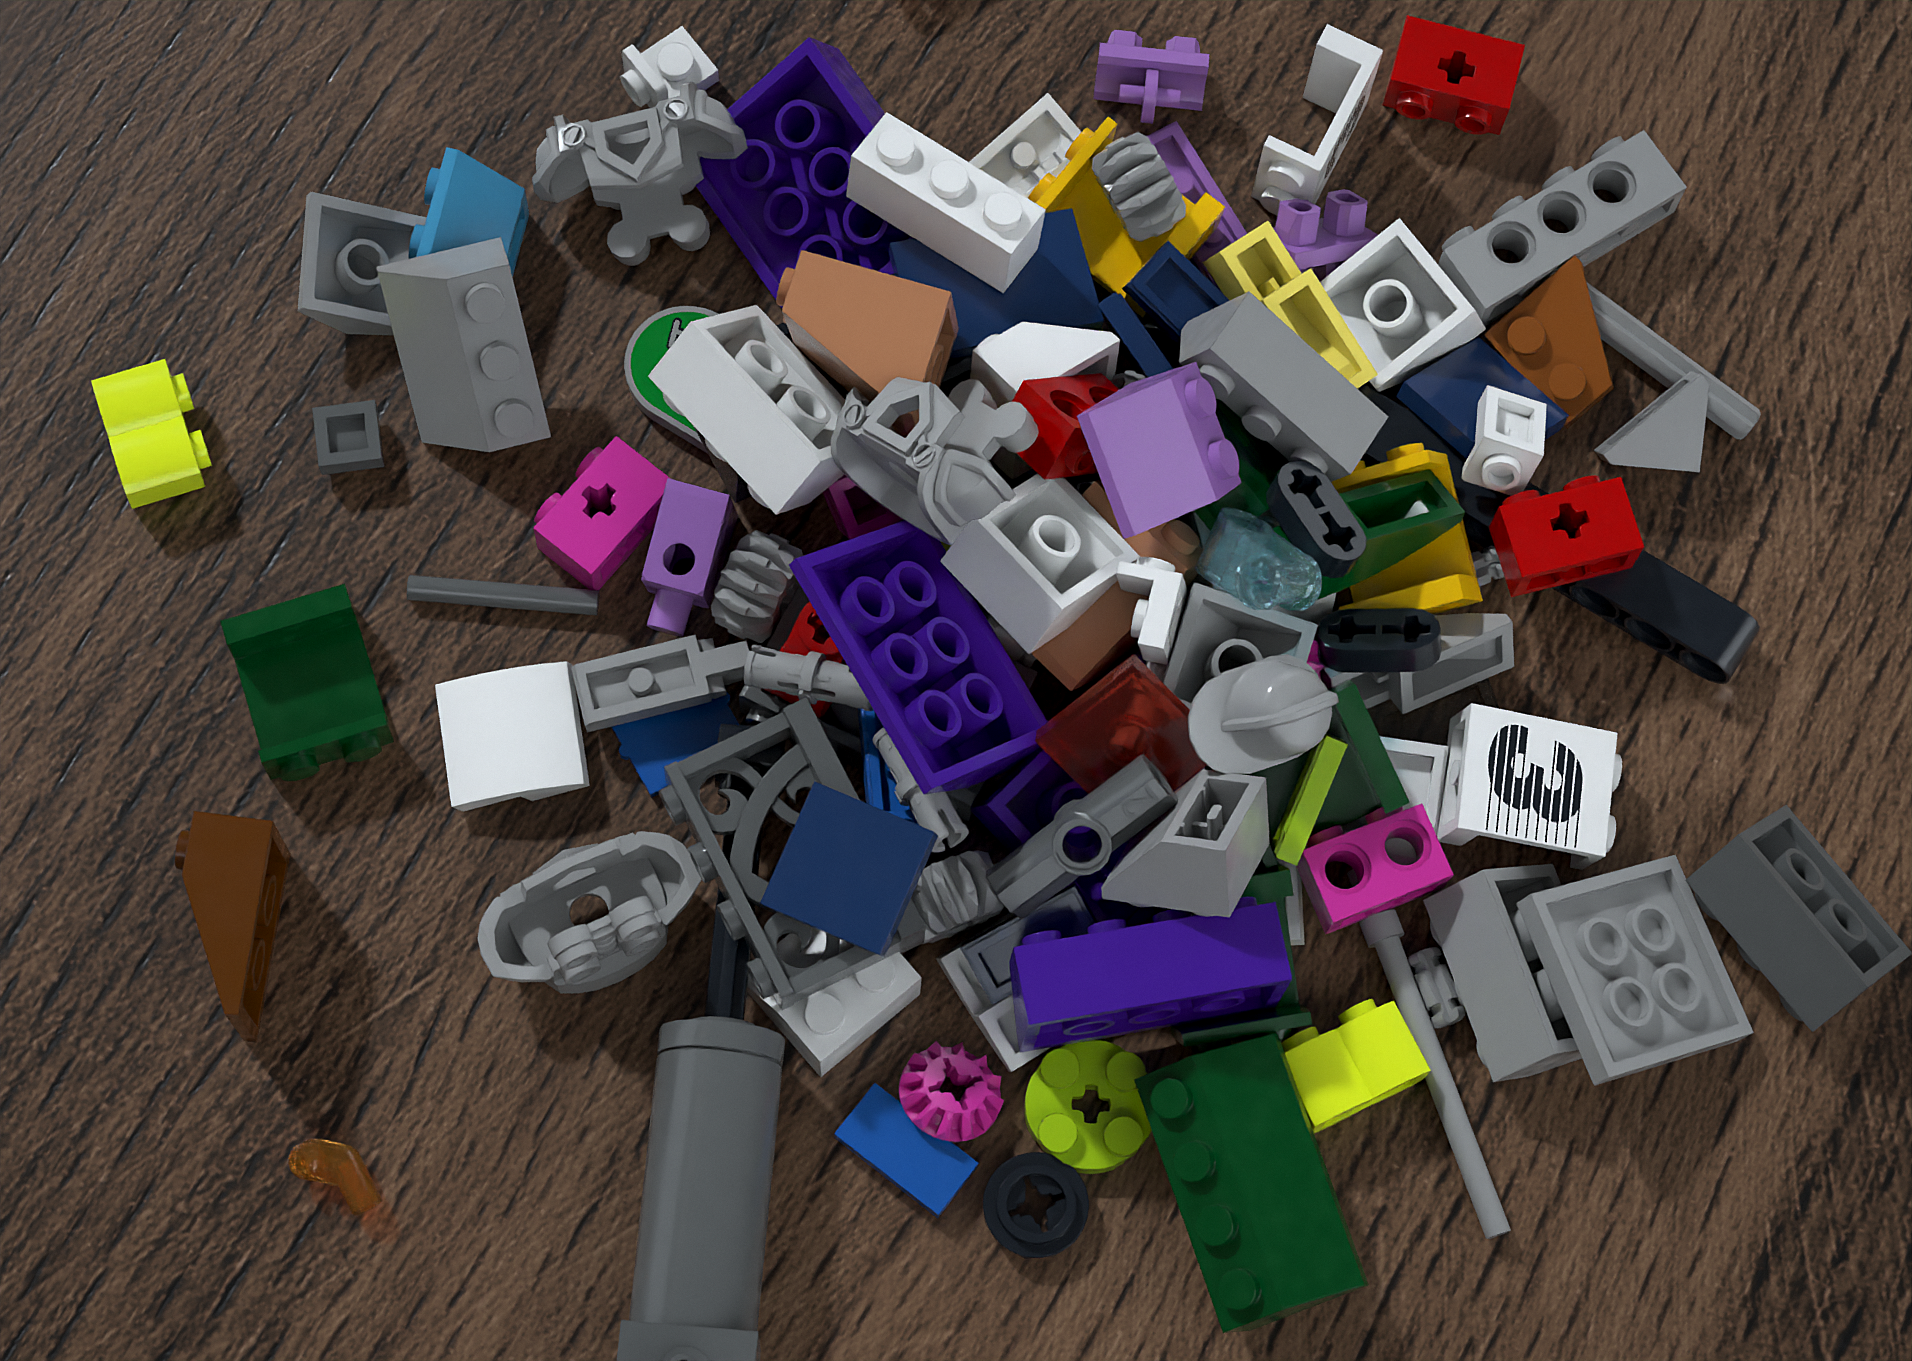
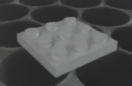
[1516,855,1754,1086]

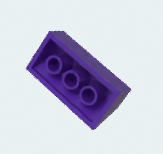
[1009,897,1292,1053]

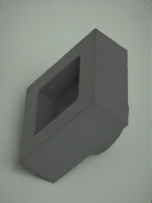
[312,400,384,475]

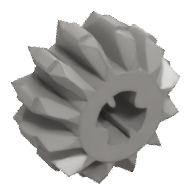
[1092,132,1186,242]
[711,530,803,643]
[911,851,1005,944]

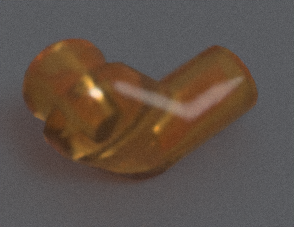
[288,1138,383,1216]

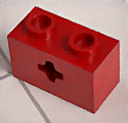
[1382,15,1525,135]
[1489,475,1644,597]

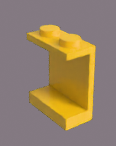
[1028,117,1225,318]
[1331,443,1483,615]

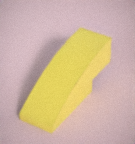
[1202,221,1378,389]

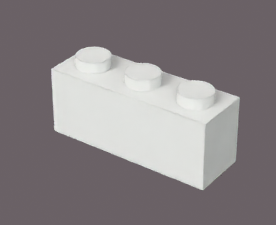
[846,112,1046,293]

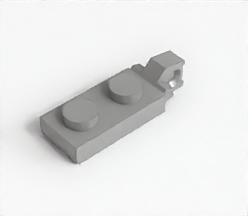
[571,635,750,733]

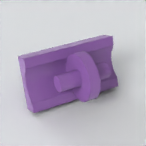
[1093,30,1209,124]
[1273,189,1378,282]

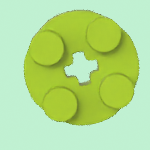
[1024,1040,1152,1174]

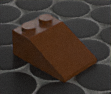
[175,811,290,1043]

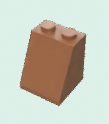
[776,250,959,438]
[1031,479,1211,691]

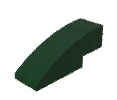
[1256,469,1465,609]

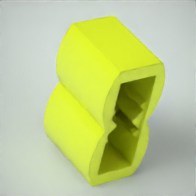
[91,359,212,509]
[1281,999,1431,1133]

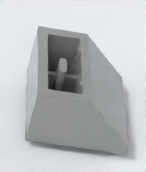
[1101,769,1270,917]

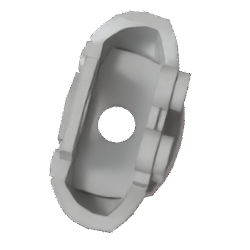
[532,82,748,266]
[831,377,1039,545]
[478,831,702,993]

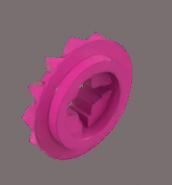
[899,1041,1004,1142]

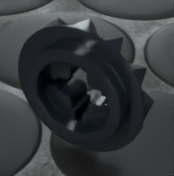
[983,1152,1089,1259]

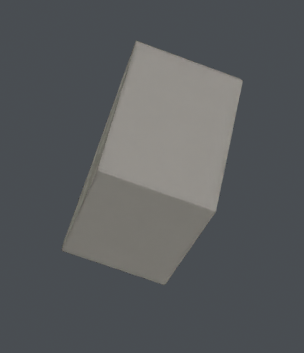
[1594,371,1710,472]

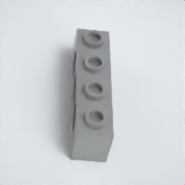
[1438,130,1687,326]

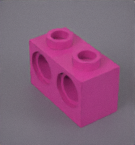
[1296,803,1454,935]

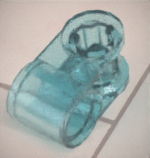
[1195,507,1322,611]

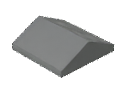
[298,192,427,335]

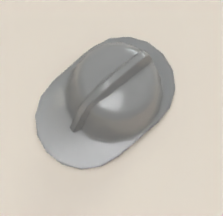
[1188,654,1339,774]

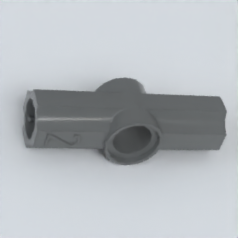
[986,754,1178,920]

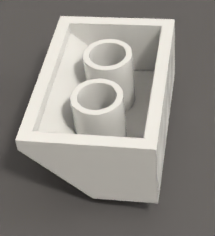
[648,305,846,515]

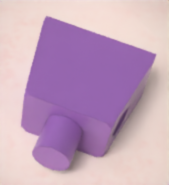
[641,478,738,637]

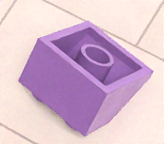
[1077,362,1242,539]

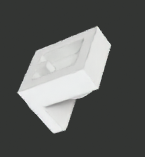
[620,26,719,108]
[1462,385,1547,496]
[1116,557,1188,665]

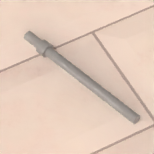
[1347,869,1511,1239]

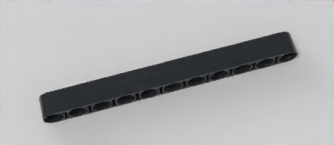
[1144,317,1760,684]

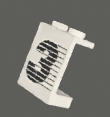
[1251,24,1383,216]
[1437,703,1622,870]

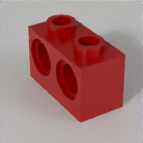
[1011,373,1119,480]

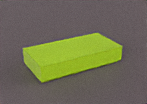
[1270,733,1348,866]

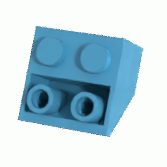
[408,147,529,277]

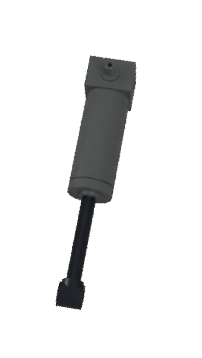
[617,724,785,1361]

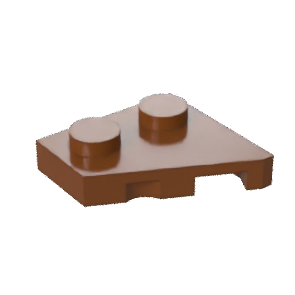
[1484,255,1614,429]

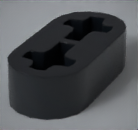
[1266,461,1366,578]
[1317,608,1442,673]

